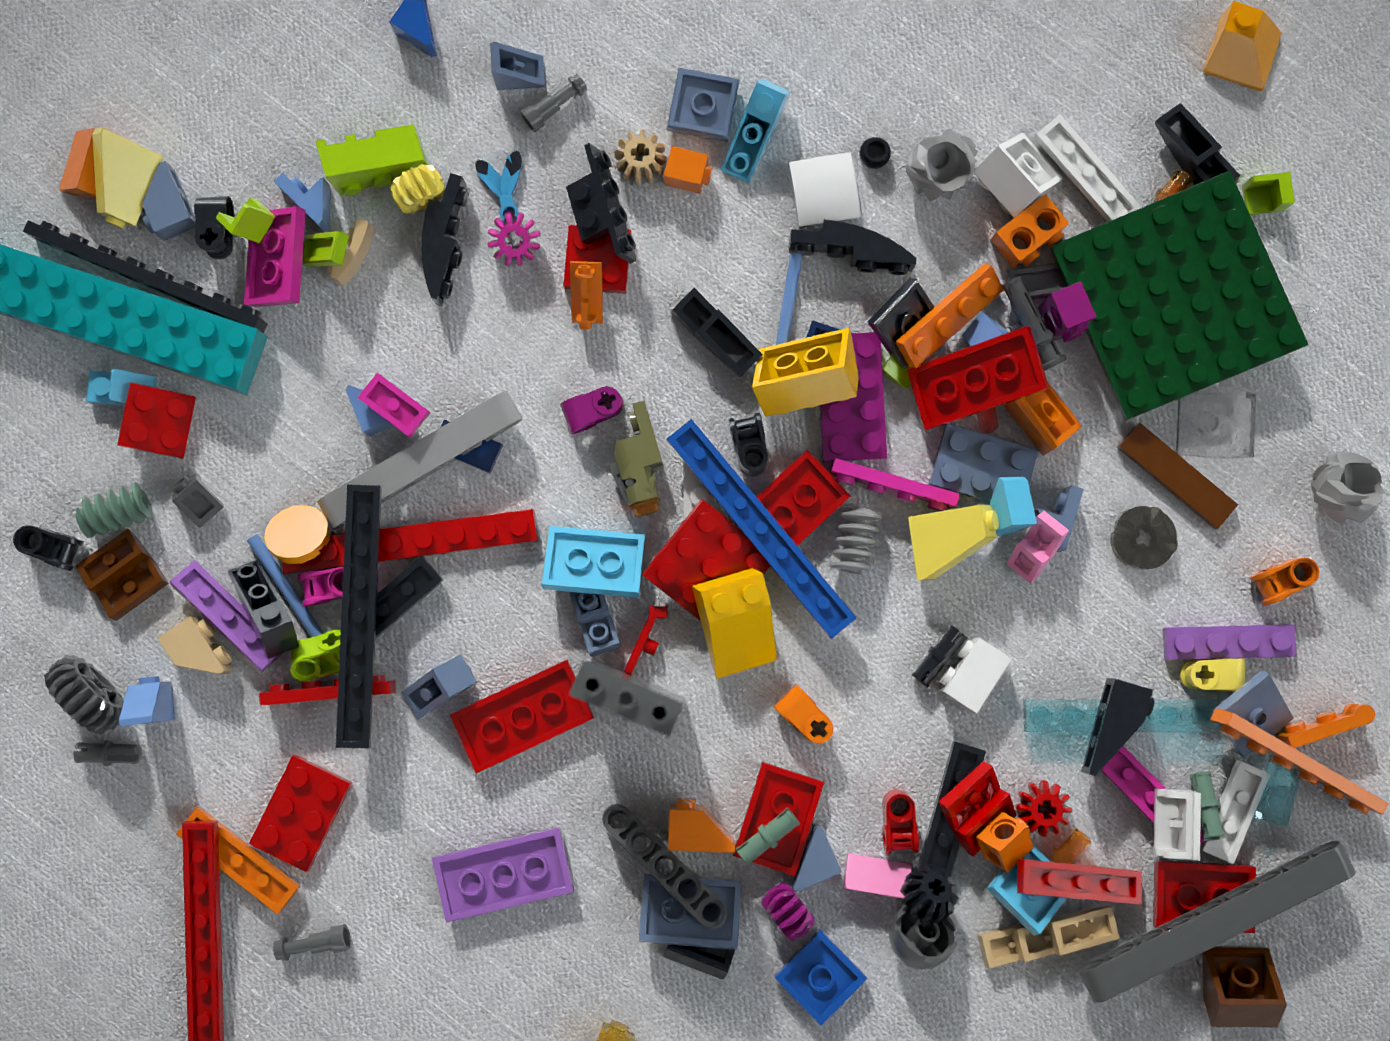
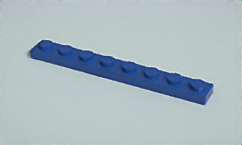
[667,419,857,639]

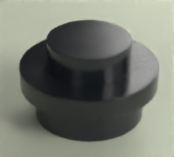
[859,137,891,169]

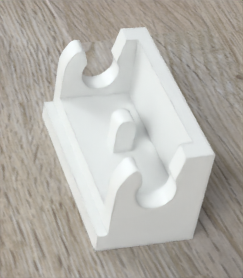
[1153,789,1201,860]

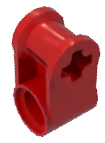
[882,789,919,854]

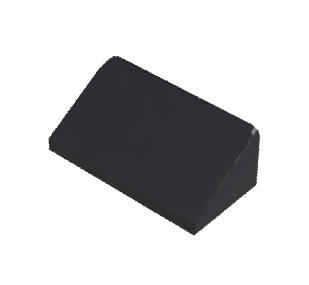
[663,944,735,980]

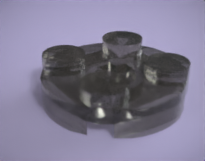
[1110,506,1178,570]

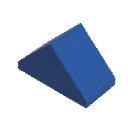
[389,0,437,57]

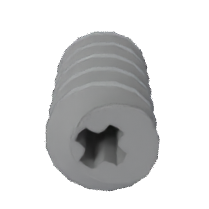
[830,505,882,575]

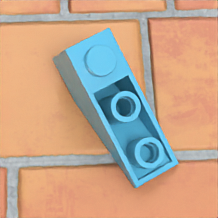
[721,79,791,183]

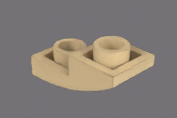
[328,219,375,286]

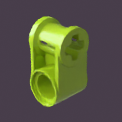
[290,630,341,682]

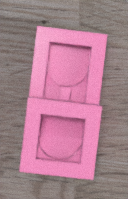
[1007,511,1069,584]

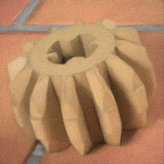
[614,129,667,185]

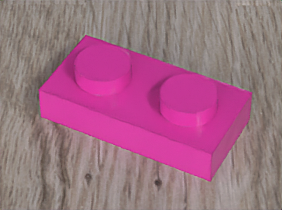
[358,372,430,438]

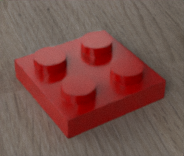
[563,225,632,294]
[117,382,196,459]

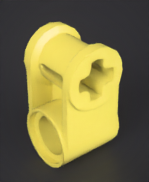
[1179,659,1246,691]

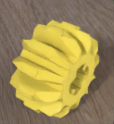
[389,164,445,214]

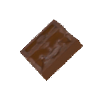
[76,529,169,621]

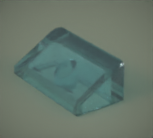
[1255,755,1300,827]

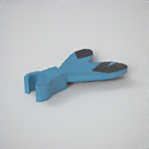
[475,151,522,224]

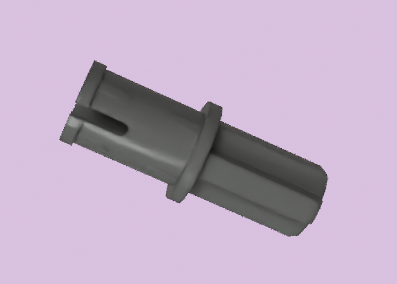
[73,740,143,766]

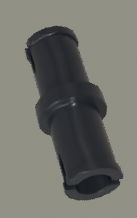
[911,625,968,688]

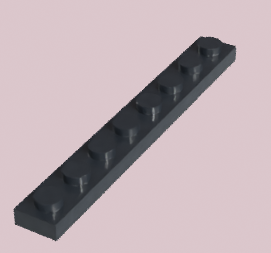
[23,220,268,333]
[336,484,382,749]

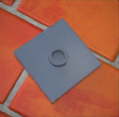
[667,68,740,142]
[1212,670,1294,758]

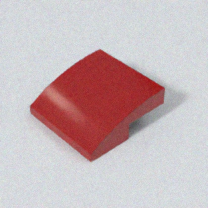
[939,761,1017,857]

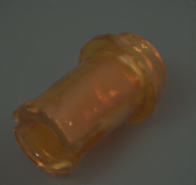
[1154,169,1192,202]
[1050,828,1092,864]

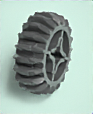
[44,655,124,735]

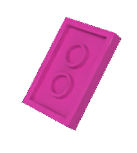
[244,206,306,308]

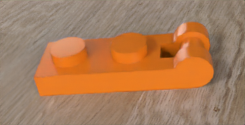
[1276,703,1375,748]

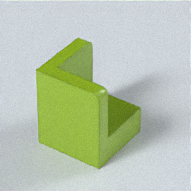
[1242,172,1295,215]
[216,197,275,243]

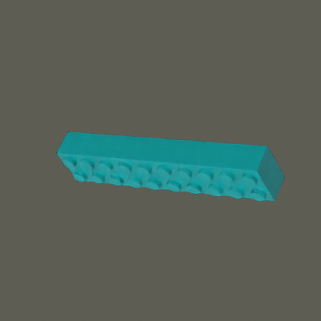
[0,244,268,396]

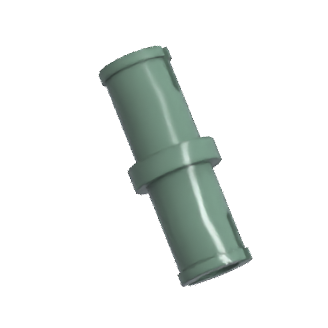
[1190,771,1225,841]
[736,807,800,865]

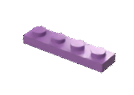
[170,560,283,673]
[1163,624,1297,660]

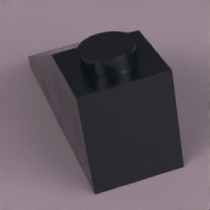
[1081,678,1154,776]

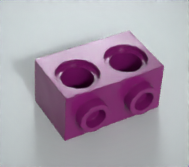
[1038,281,1097,343]

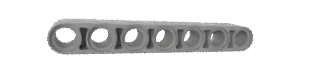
[317,391,523,530]

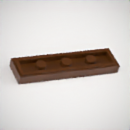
[1117,422,1238,529]

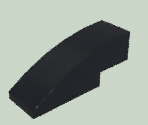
[1155,103,1240,185]
[670,287,763,377]

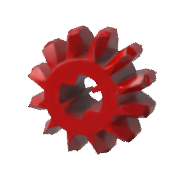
[1015,780,1072,837]

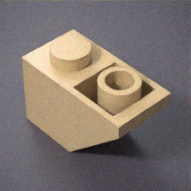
[157,616,234,674]

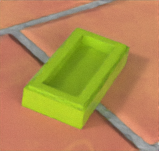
[302,231,349,268]

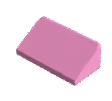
[843,853,912,898]

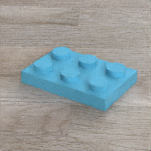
[542,526,645,598]

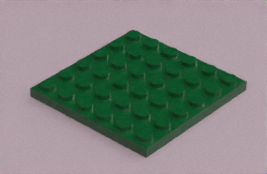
[1050,171,1309,421]

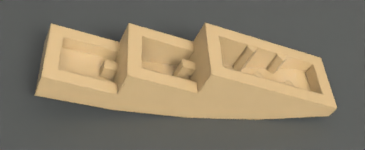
[977,906,1120,969]

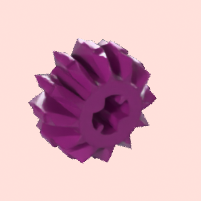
[761,882,814,941]

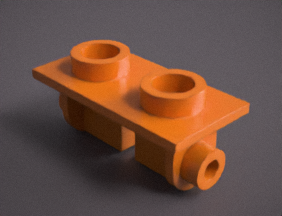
[570,261,603,330]

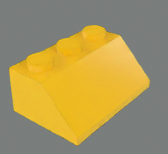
[752,328,859,417]

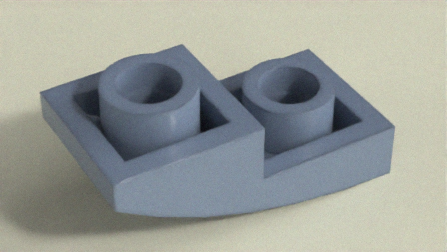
[569,592,621,657]

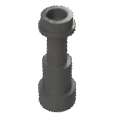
[520,74,588,133]
[273,924,351,961]

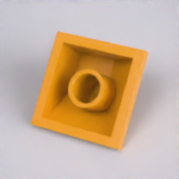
[1203,1,1282,92]

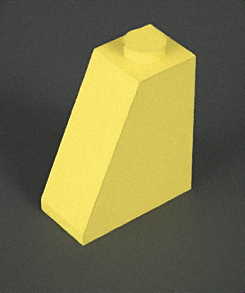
[92,127,164,229]
[908,504,999,581]

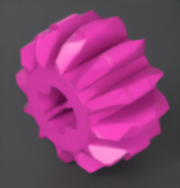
[488,212,541,266]

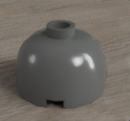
[889,905,957,969]

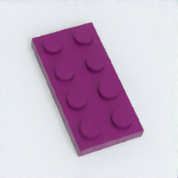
[820,332,887,462]

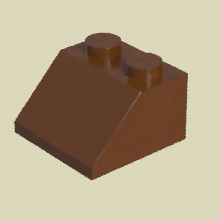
[1202,948,1287,1028]

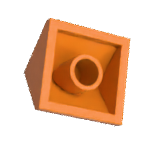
[59,128,96,200]
[1005,381,1082,456]

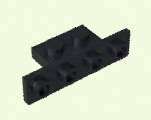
[566,143,636,264]

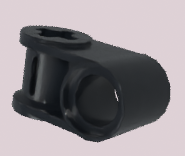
[194,196,235,260]
[728,412,768,476]
[13,525,84,571]

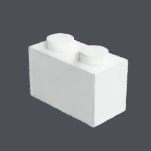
[939,637,1012,713]

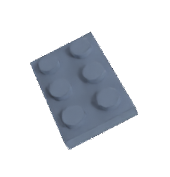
[928,424,1039,503]
[639,874,742,950]

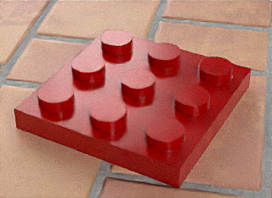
[642,499,770,621]

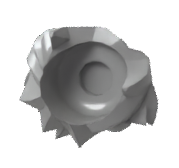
[906,129,979,201]
[1311,450,1384,524]

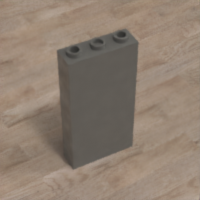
[569,661,685,737]

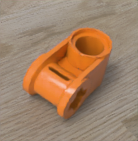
[1249,557,1320,606]
[774,684,834,744]

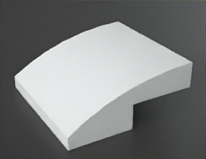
[788,152,861,227]

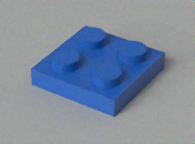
[774,929,868,1026]

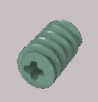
[76,482,153,538]

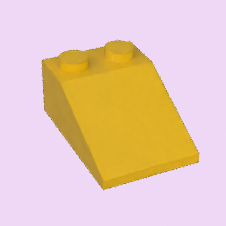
[692,568,777,679]

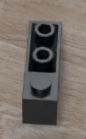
[228,559,299,659]

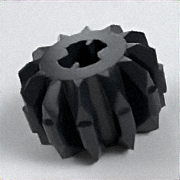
[900,865,959,925]

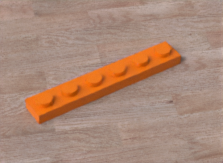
[1210,708,1389,815]

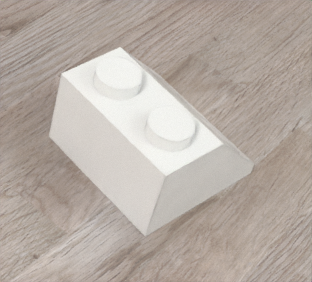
[974,133,1064,218]

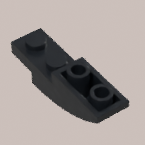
[421,173,469,306]
[788,219,917,275]

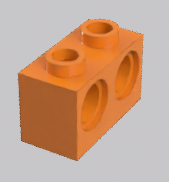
[990,194,1069,269]

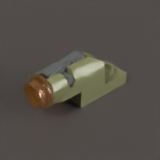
[609,400,663,517]

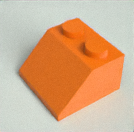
[668,798,735,853]

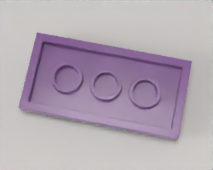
[432,826,574,923]

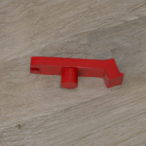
[624,605,668,675]

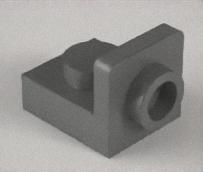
[172,474,224,528]

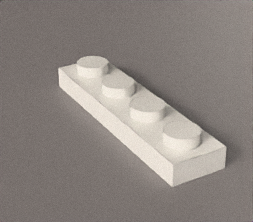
[1034,114,1142,222]

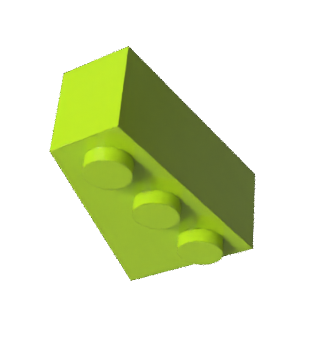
[315,124,428,197]

